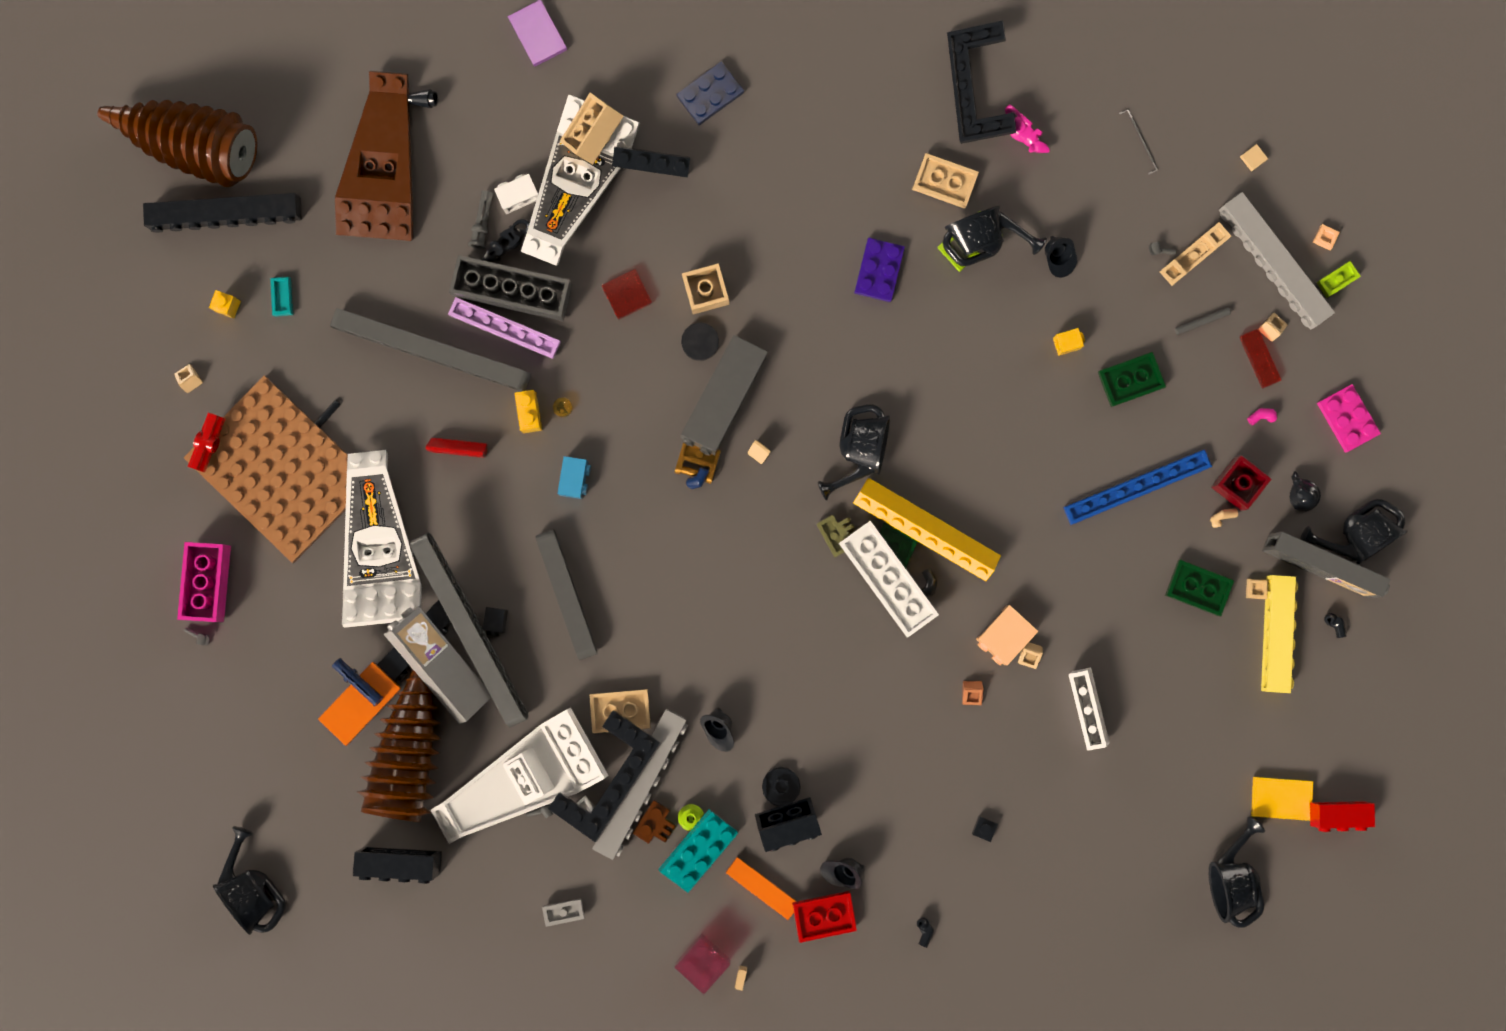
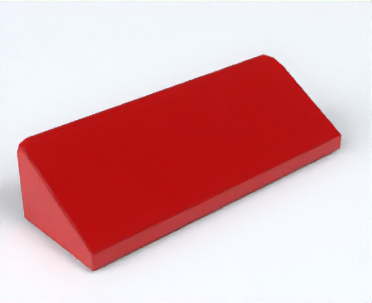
[426,438,487,458]

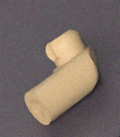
[1210,508,1238,528]

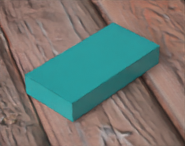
[270,277,293,317]

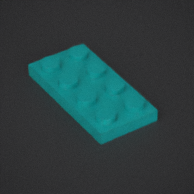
[658,809,738,893]

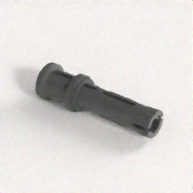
[468,191,493,250]

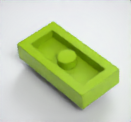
[1316,261,1361,298]

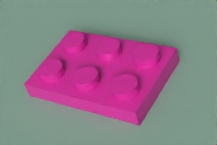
[1317,384,1381,453]

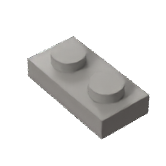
[542,898,585,927]

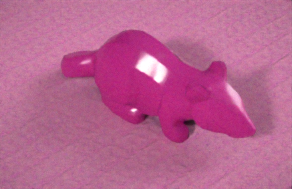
[1005,104,1050,153]

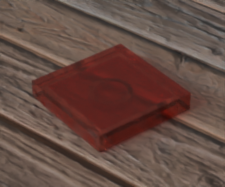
[601,269,652,320]

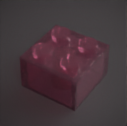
[675,934,731,994]

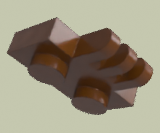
[632,800,676,844]

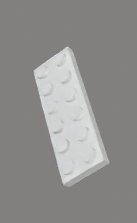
[839,521,939,638]

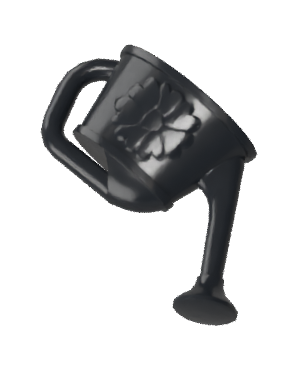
[943,206,1047,266]
[818,404,890,501]
[1300,499,1408,565]
[1208,817,1265,928]
[213,826,286,935]

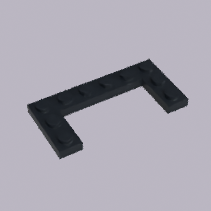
[947,20,1017,144]
[548,710,661,842]

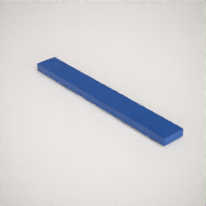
[1063,449,1212,525]

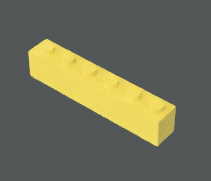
[1261,575,1298,693]

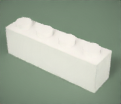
[1069,667,1110,751]

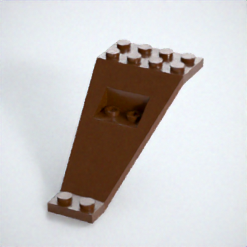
[335,71,413,241]

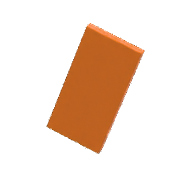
[318,662,402,746]

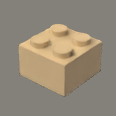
[682,263,729,314]

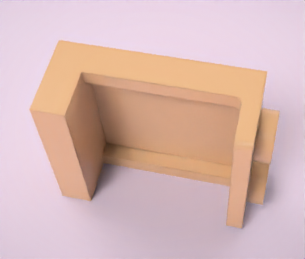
[976,605,1038,666]

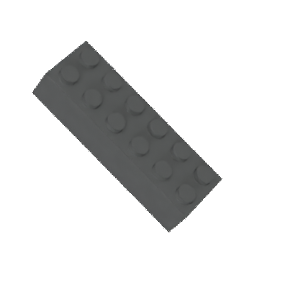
[449,255,572,321]

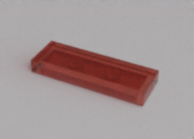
[1239,329,1282,389]

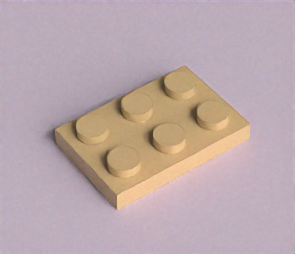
[912,153,979,209]
[589,689,651,733]

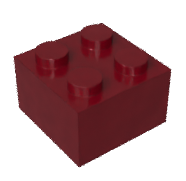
[1211,455,1272,511]

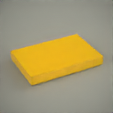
[1251,777,1313,821]

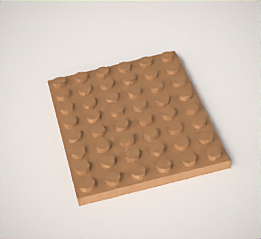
[184,376,348,563]

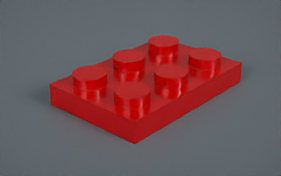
[792,891,857,943]

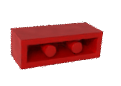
[1310,801,1375,832]

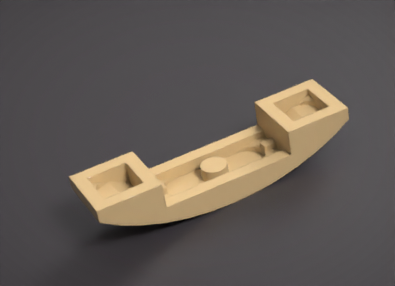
[1160,222,1231,286]

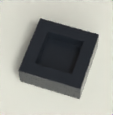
[972,816,998,842]

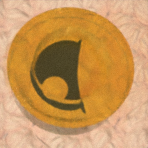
[553,398,573,417]

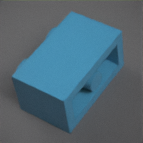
[557,456,591,499]

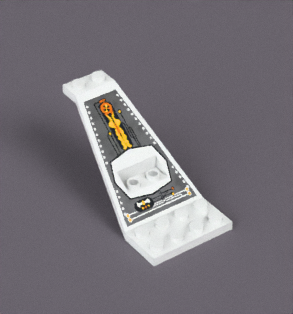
[521,95,640,266]
[342,450,422,628]

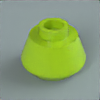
[678,804,704,831]

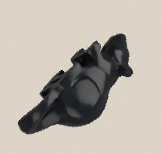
[482,219,530,262]

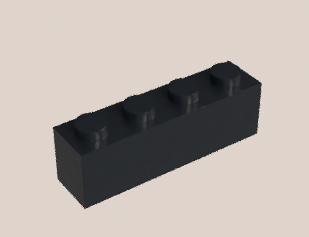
[612,146,690,178]

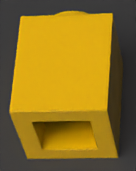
[209,290,241,318]
[1053,328,1085,356]

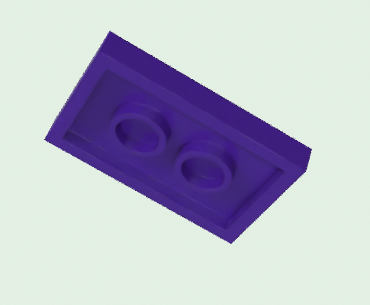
[854,238,905,302]

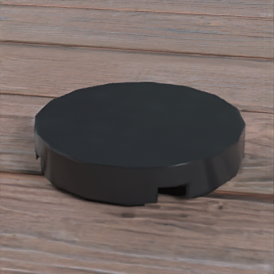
[681,323,719,361]
[762,767,801,806]

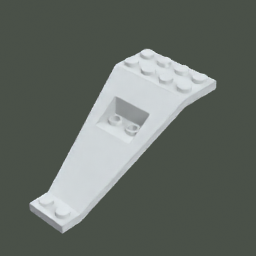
[431,707,609,844]

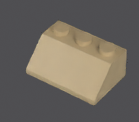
[560,93,623,165]

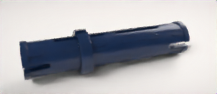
[332,658,384,707]

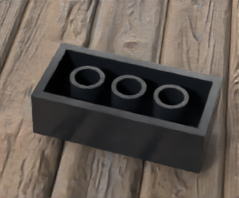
[353,847,442,884]

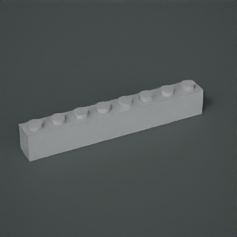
[1219,192,1335,330]
[592,709,688,860]

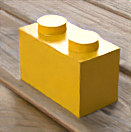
[515,390,542,433]

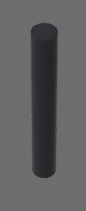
[315,400,341,428]

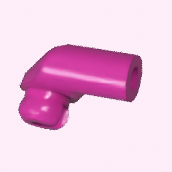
[1247,408,1278,425]

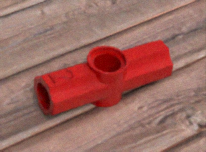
[187,413,225,473]

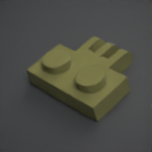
[816,515,857,558]

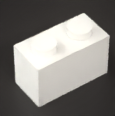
[494,174,538,214]

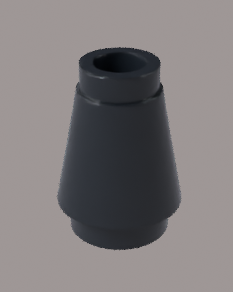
[408,89,438,108]

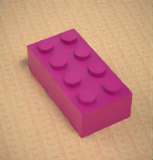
[177,542,231,622]

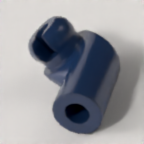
[686,467,709,489]

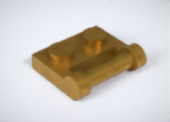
[674,443,721,484]

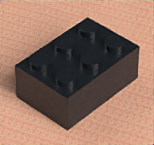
[755,797,822,852]

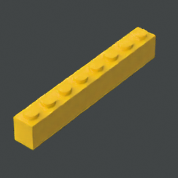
[853,478,1001,581]

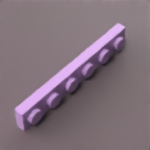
[448,297,561,359]

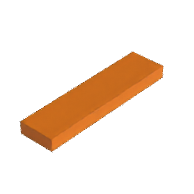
[726,856,797,920]

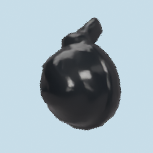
[1289,471,1321,512]

